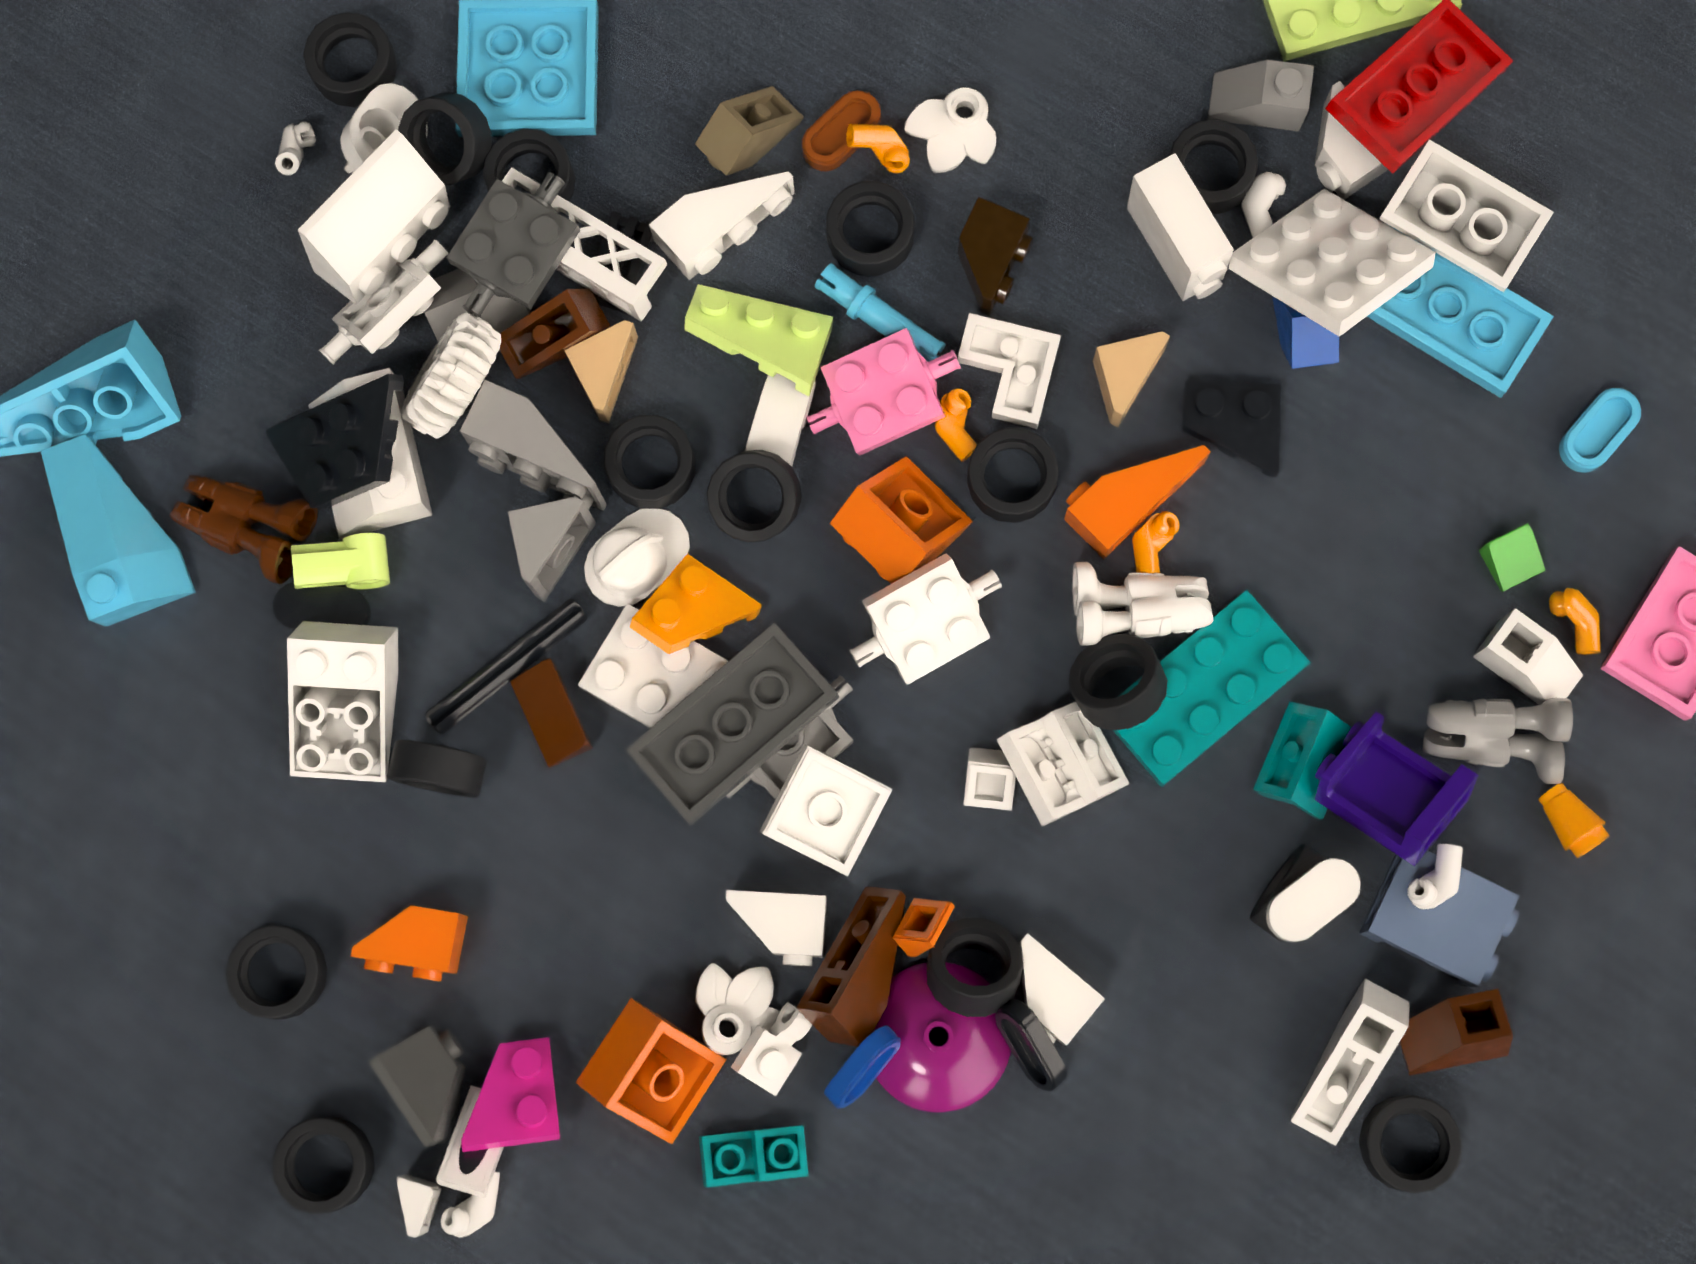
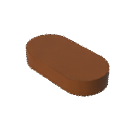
[802,91,881,171]

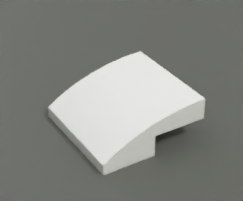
[997,702,1129,826]

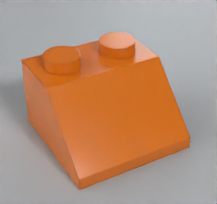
[829,456,973,584]
[575,998,727,1144]

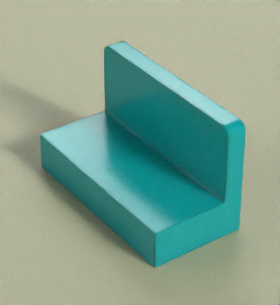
[1253,701,1352,819]

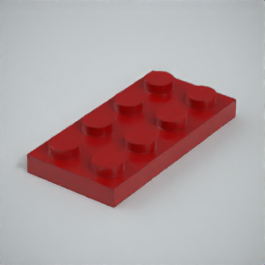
[1325,0,1514,174]

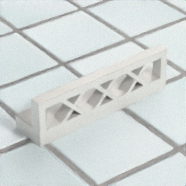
[502,167,667,322]

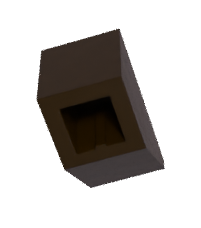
[958,197,1034,316]

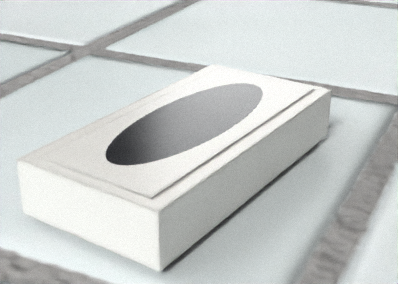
[436,1085,503,1198]

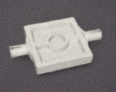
[319,239,449,365]
[849,553,1002,685]

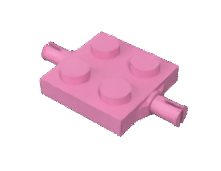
[807,328,961,455]

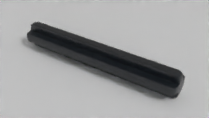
[425,599,587,734]

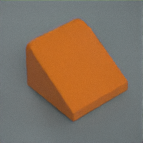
[893,898,955,957]

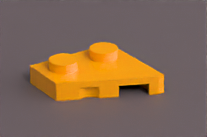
[630,554,762,654]

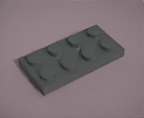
[625,622,839,826]

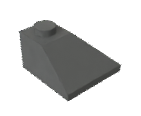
[368,1026,466,1147]

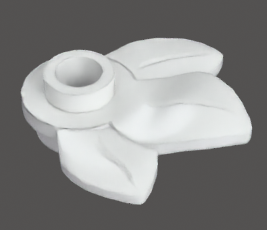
[905,88,996,173]
[695,963,780,1055]

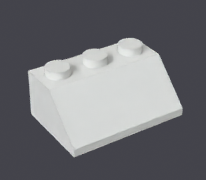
[298,129,450,304]
[1379,139,1554,292]
[309,368,433,539]

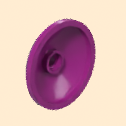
[874,962,1011,1112]

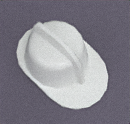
[340,83,428,173]
[584,509,690,607]

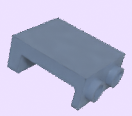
[1359,851,1520,987]

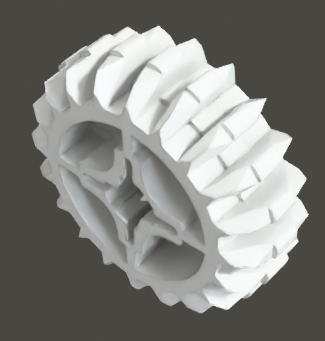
[402,312,501,439]

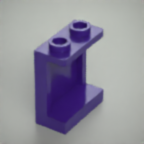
[1314,711,1479,867]

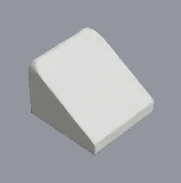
[963,748,1016,811]
[397,1174,442,1238]

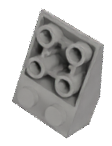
[460,380,607,511]

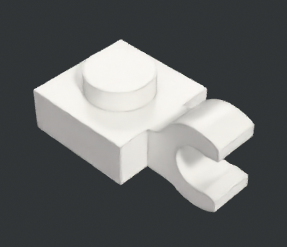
[731,1002,812,1096]

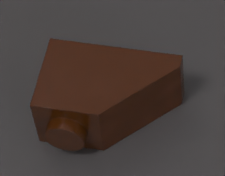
[500,289,611,379]

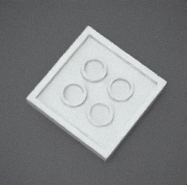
[1229,189,1436,336]

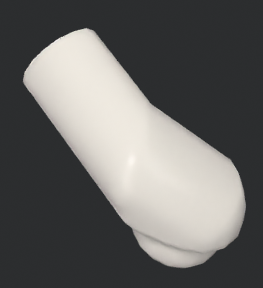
[1407,844,1463,909]
[441,1171,500,1237]

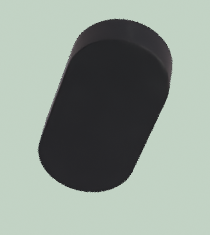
[273,582,371,631]
[995,999,1068,1092]

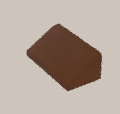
[510,658,593,768]

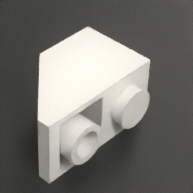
[1473,608,1583,705]

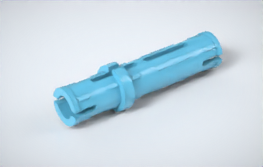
[814,263,946,362]

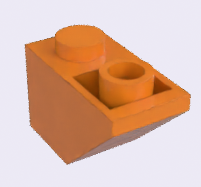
[350,905,468,982]

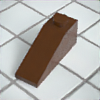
[796,886,906,1047]

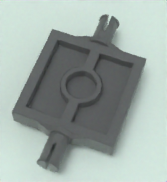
[446,172,580,317]

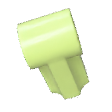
[291,533,390,590]

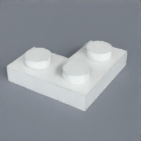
[957,313,1061,429]

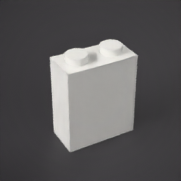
[1127,153,1234,301]

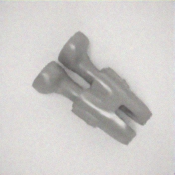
[1422,697,1573,784]

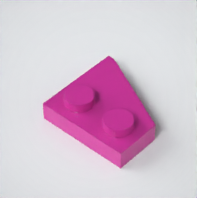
[461,1037,560,1152]

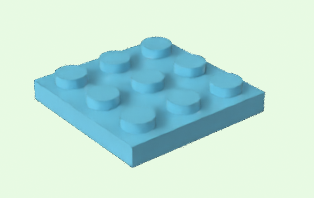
[456,0,598,137]

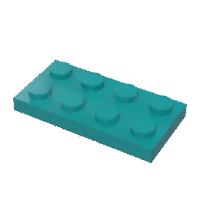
[1113,590,1311,788]

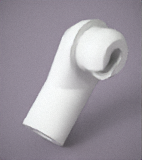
[275,122,316,175]
[1242,172,1286,238]

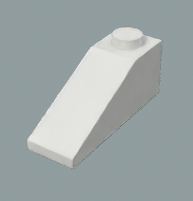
[1291,979,1410,1146]

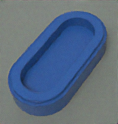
[824,1026,901,1108]

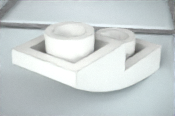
[745,373,817,469]

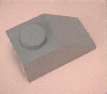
[1208,60,1314,131]

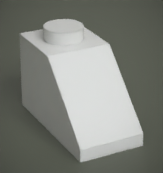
[1315,81,1388,200]
[726,890,827,966]
[1019,934,1105,1046]

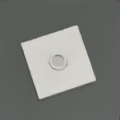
[760,744,893,876]

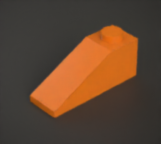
[1064,445,1211,559]

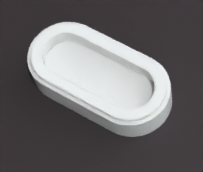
[1266,859,1360,942]

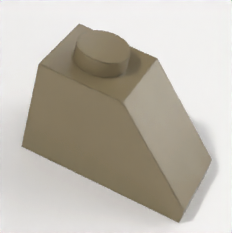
[695,86,804,176]

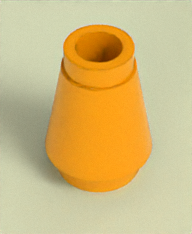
[1538,782,1610,858]

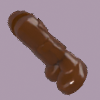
[170,474,318,584]

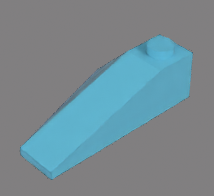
[0,319,181,457]
[41,434,196,627]

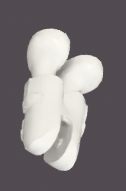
[1072,562,1213,645]

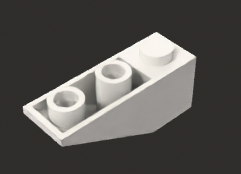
[649,172,795,280]

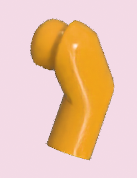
[846,124,910,174]
[935,388,977,462]
[1132,511,1180,574]
[1549,588,1601,655]

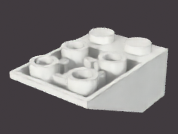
[287,621,398,782]

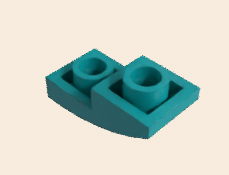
[699,1125,809,1187]

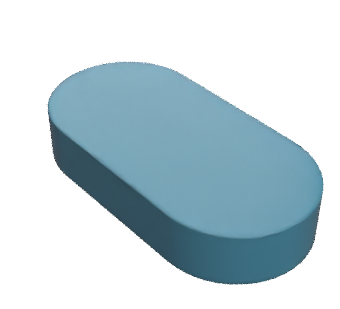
[1559,388,1641,473]

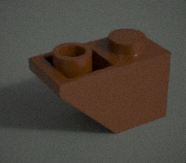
[1399,988,1513,1076]

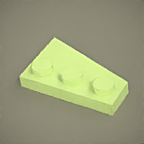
[685,284,833,397]

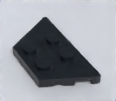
[266,374,404,509]

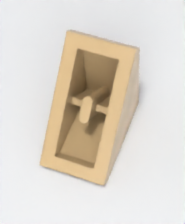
[564,320,638,423]
[1093,331,1170,428]

